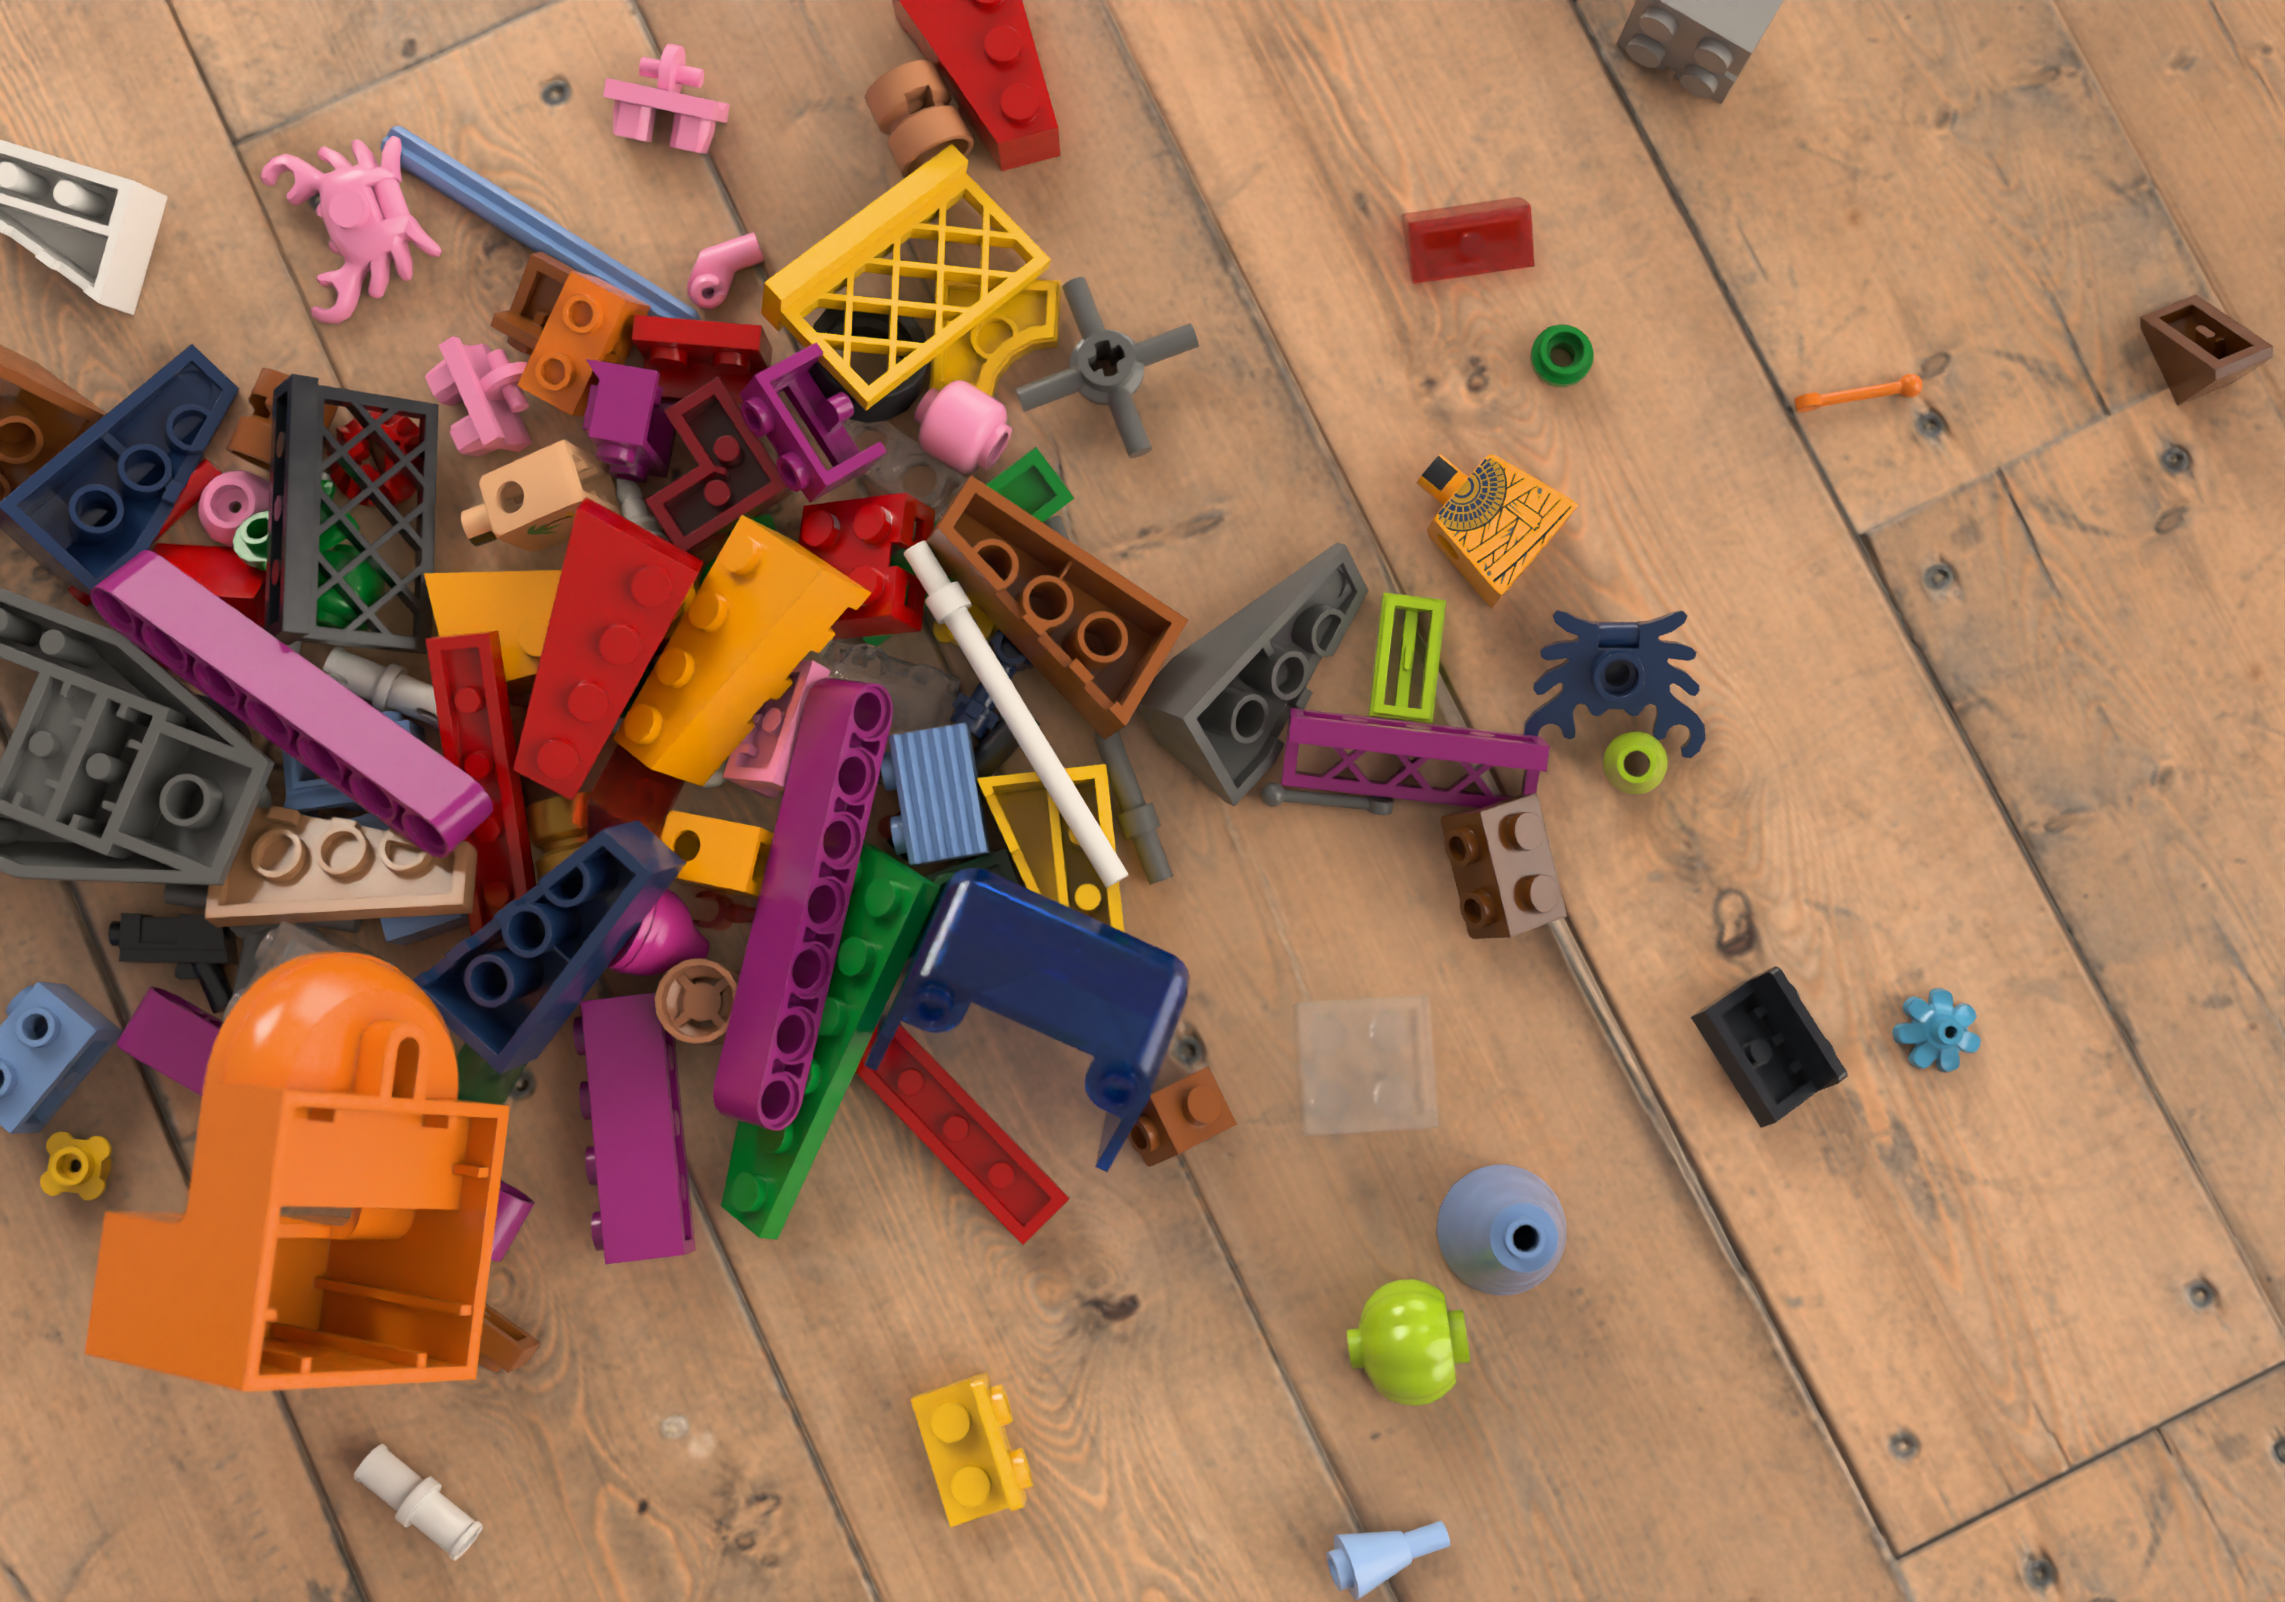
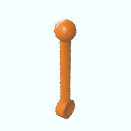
[1794,373,1923,412]

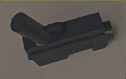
[108,913,238,1014]

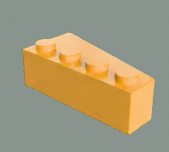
[613,515,871,787]
[424,570,700,698]

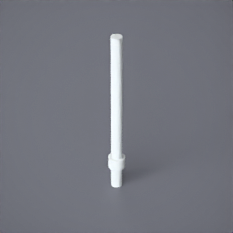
[904,541,1129,888]

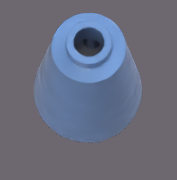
[1436,1164,1566,1295]

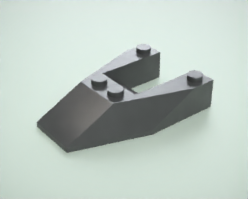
[0,587,275,886]

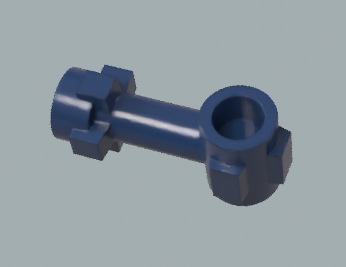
[949,629,1034,740]

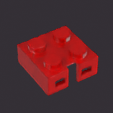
[798,492,936,640]

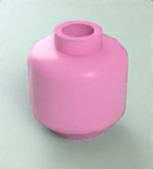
[914,380,1012,474]

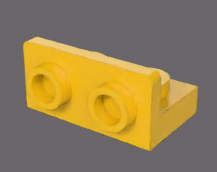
[910,1372,1034,1527]

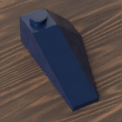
[0,344,239,596]

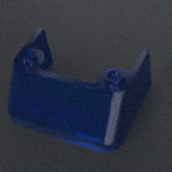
[864,868,1190,1172]

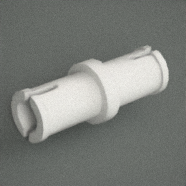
[323,646,439,730]
[353,1444,483,1561]

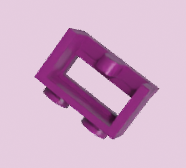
[739,342,887,503]
[582,359,676,483]

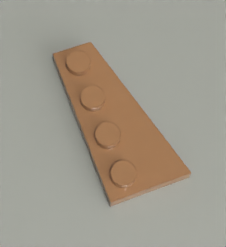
[205,805,477,927]

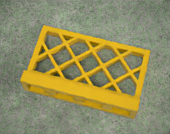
[761,144,1051,411]

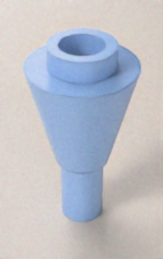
[1326,1521,1450,1600]

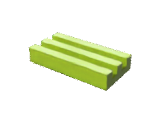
[1368,592,1446,724]

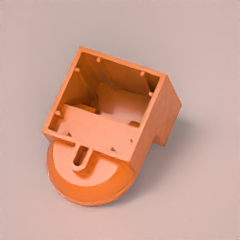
[84,951,510,1392]

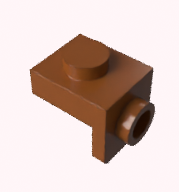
[490,252,581,355]
[1121,1066,1237,1167]

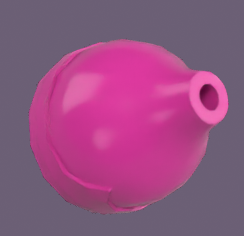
[608,888,710,976]

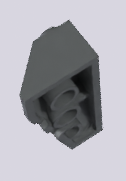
[1137,543,1369,806]

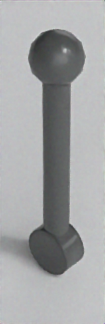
[1261,782,1394,815]

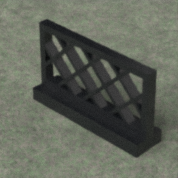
[264,374,439,654]

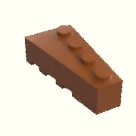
[926,475,1188,740]

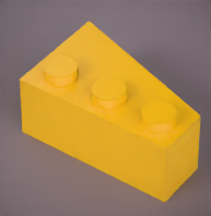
[977,764,1128,970]

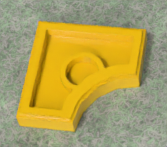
[929,279,1061,398]

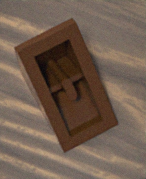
[2140,294,2273,406]

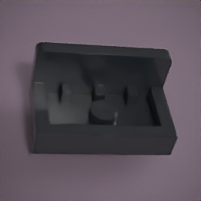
[1691,966,1848,1128]

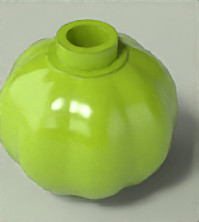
[1347,1279,1470,1406]

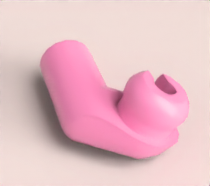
[687,232,765,309]

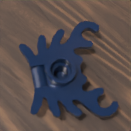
[1523,610,1706,758]

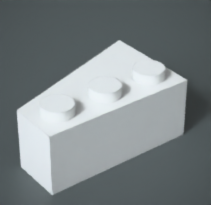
[0,140,168,315]

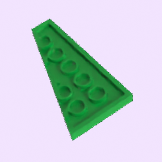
[721,840,940,1240]

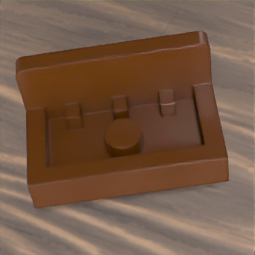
[1440,793,1567,939]

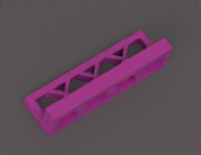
[1281,708,1550,808]

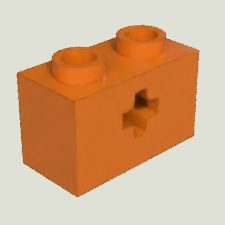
[517,271,652,417]

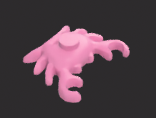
[260,136,442,324]

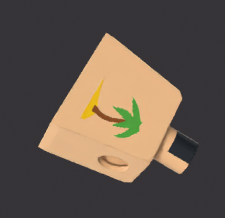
[461,440,623,552]

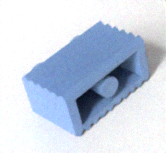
[881,723,990,866]

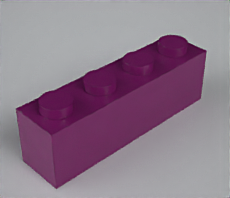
[573,992,696,1265]

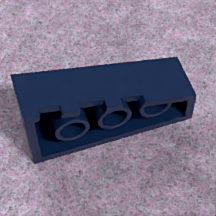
[412,820,686,1074]

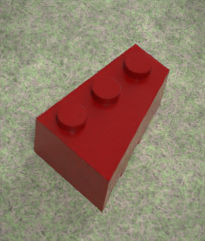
[892,0,1061,171]

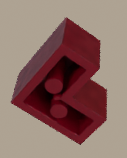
[645,377,793,556]

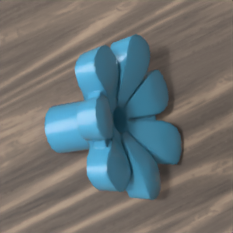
[1893,988,1981,1073]

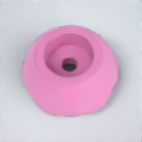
[198,470,270,548]

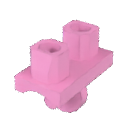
[603,44,730,154]
[425,336,532,457]

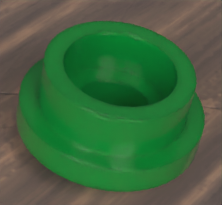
[1530,324,1594,387]

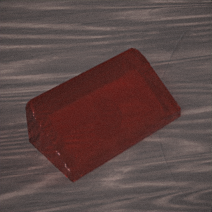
[1401,197,1535,284]
[587,744,686,840]

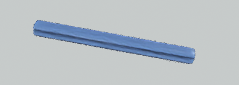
[380,126,701,320]

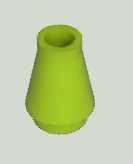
[1603,731,1668,795]

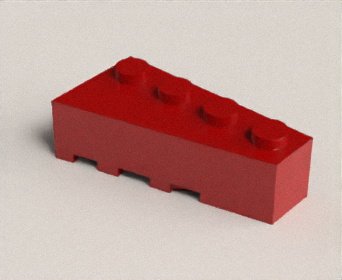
[513,497,704,801]

